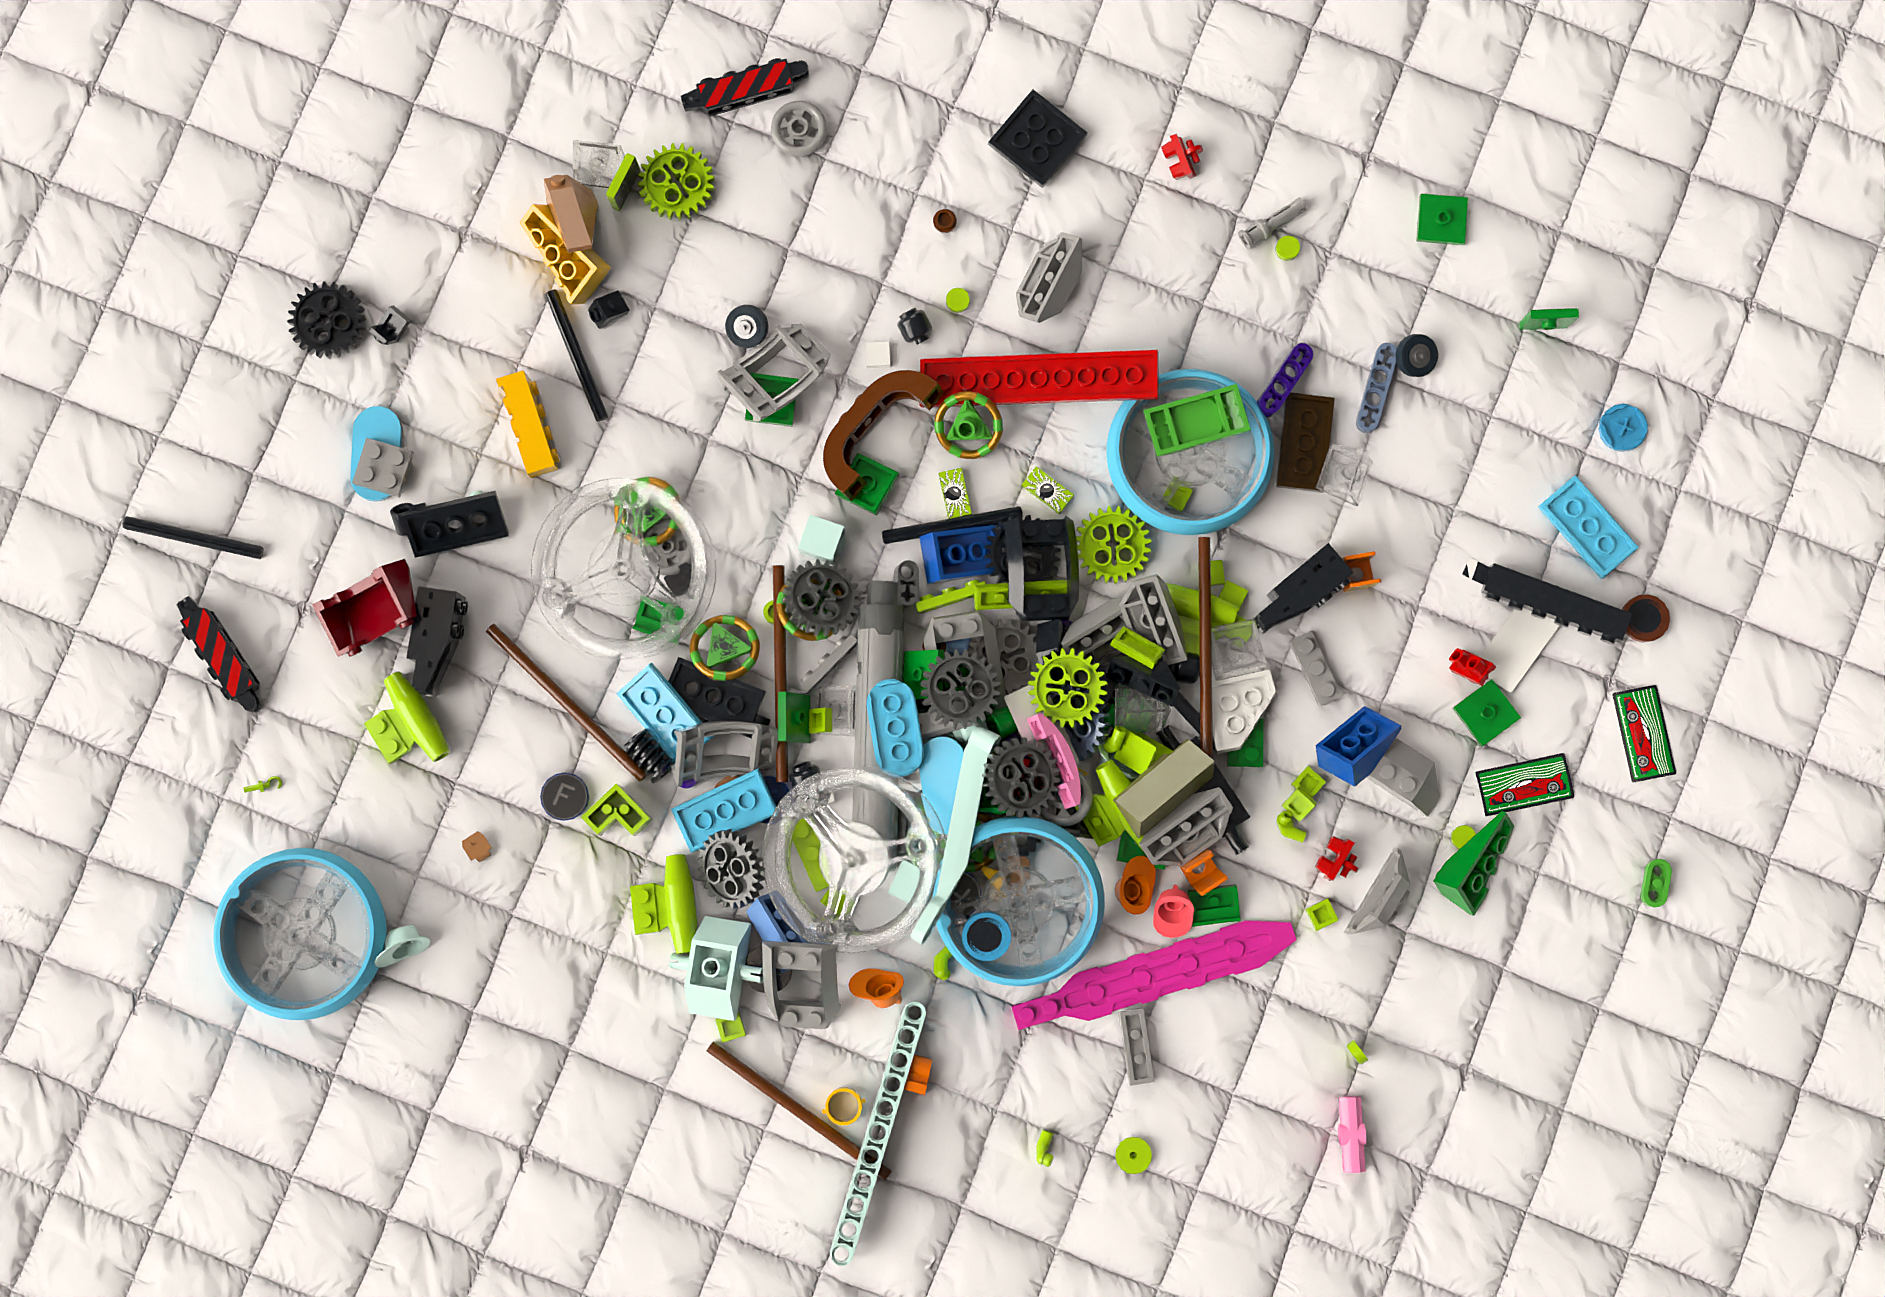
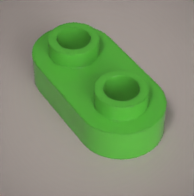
[1641,859,1672,907]

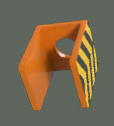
[1342,551,1381,592]

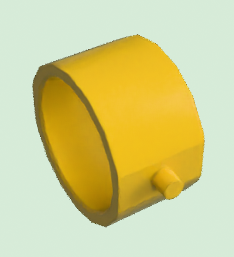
[822,1087,866,1125]

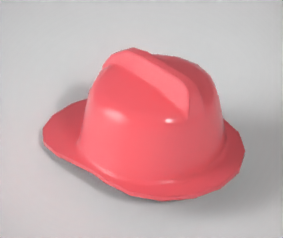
[1153,885,1194,938]

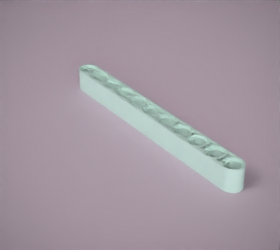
[830,1002,926,1266]

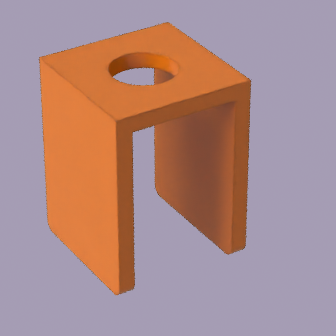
[1179,848,1228,896]

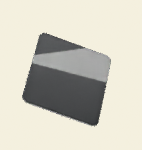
[1462,558,1490,584]

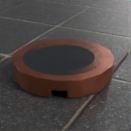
[1622,594,1670,643]

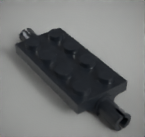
[1156,725,1250,855]

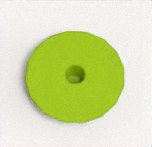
[1115,1137,1152,1174]

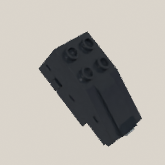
[1253,543,1354,634]
[406,586,468,697]

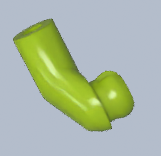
[1276,811,1306,843]
[933,946,953,980]
[1036,1129,1054,1167]

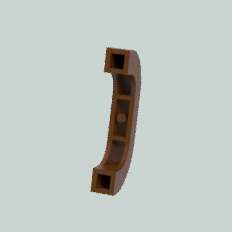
[823,370,945,502]

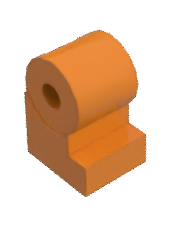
[904,1054,932,1095]

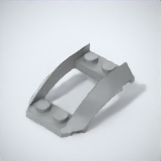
[717,324,831,422]
[923,610,1007,709]
[671,721,778,787]
[762,941,841,1029]

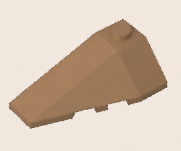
[544,174,598,253]

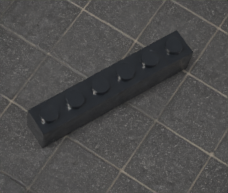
[1481,563,1633,645]

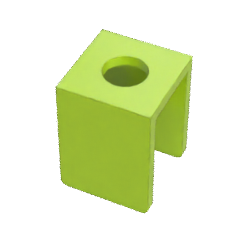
[1114,730,1173,775]

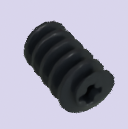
[624,729,673,784]

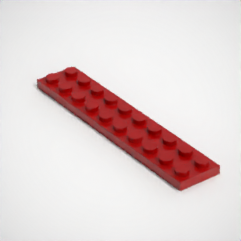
[919,350,1159,408]

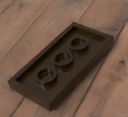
[1276,392,1335,493]

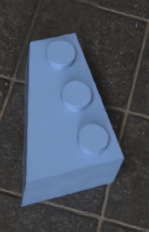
[746,891,831,973]

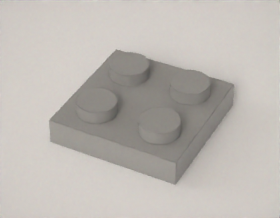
[352,438,414,498]

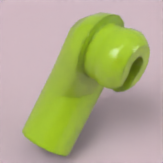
[1103,726,1126,753]

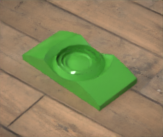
[1143,384,1251,457]

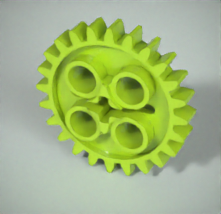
[637,143,715,221]
[1076,506,1152,584]
[1028,648,1108,728]

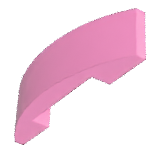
[1027,713,1081,809]

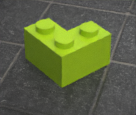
[581,783,653,836]

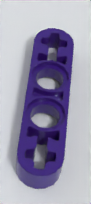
[1257,343,1313,418]

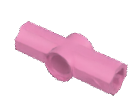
[1338,1096,1366,1173]

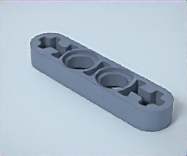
[1356,343,1397,433]

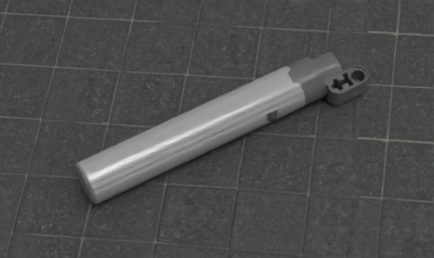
[851,560,919,872]

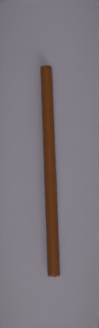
[1198,537,1213,756]
[773,565,789,783]
[486,624,646,782]
[706,1041,892,1181]

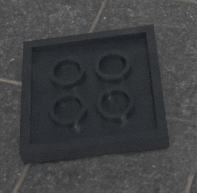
[988,89,1088,188]

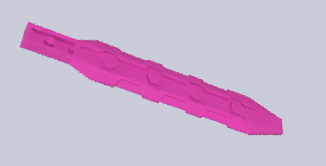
[1011,920,1296,1030]

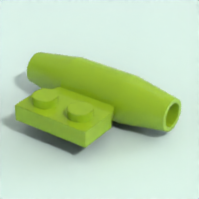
[1166,583,1239,656]
[364,671,450,764]
[1074,760,1144,852]
[630,854,697,954]

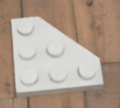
[1199,669,1276,754]

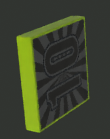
[606,153,641,212]

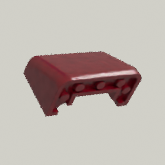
[312,559,417,657]

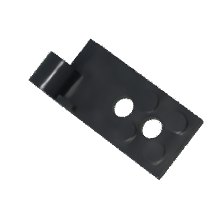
[390,490,509,558]
[668,657,771,739]

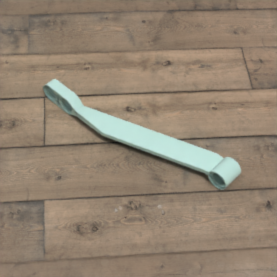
[911,725,1001,944]

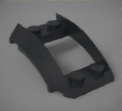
[1003,515,1079,621]

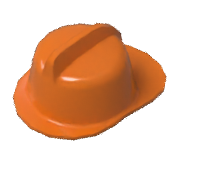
[1115,856,1156,915]
[848,968,904,1008]

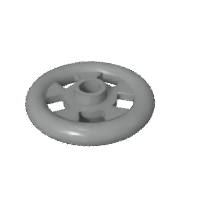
[771,101,827,156]
[639,519,696,575]
[1037,773,1093,827]

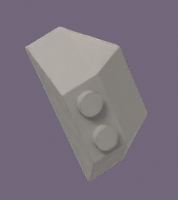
[1016,232,1082,323]
[1119,574,1188,665]
[1060,597,1127,666]
[1366,738,1440,817]
[1139,788,1233,866]
[1344,848,1410,934]

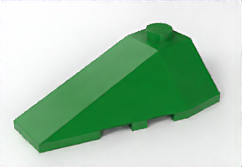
[1433,811,1514,916]

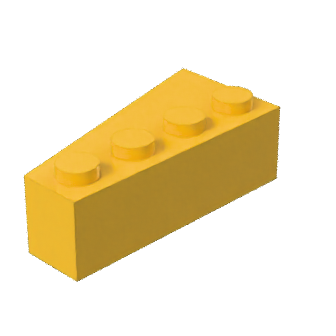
[520,204,611,304]
[496,370,560,478]

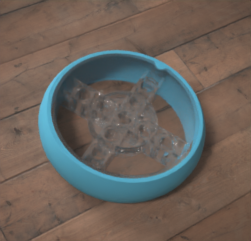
[1107,369,1274,535]
[933,816,1105,986]
[213,848,387,1020]

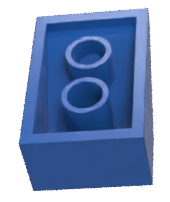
[919,525,996,584]
[1315,706,1402,787]

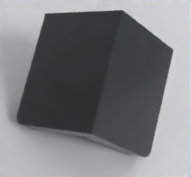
[664,562,700,598]

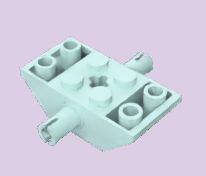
[669,916,763,1021]

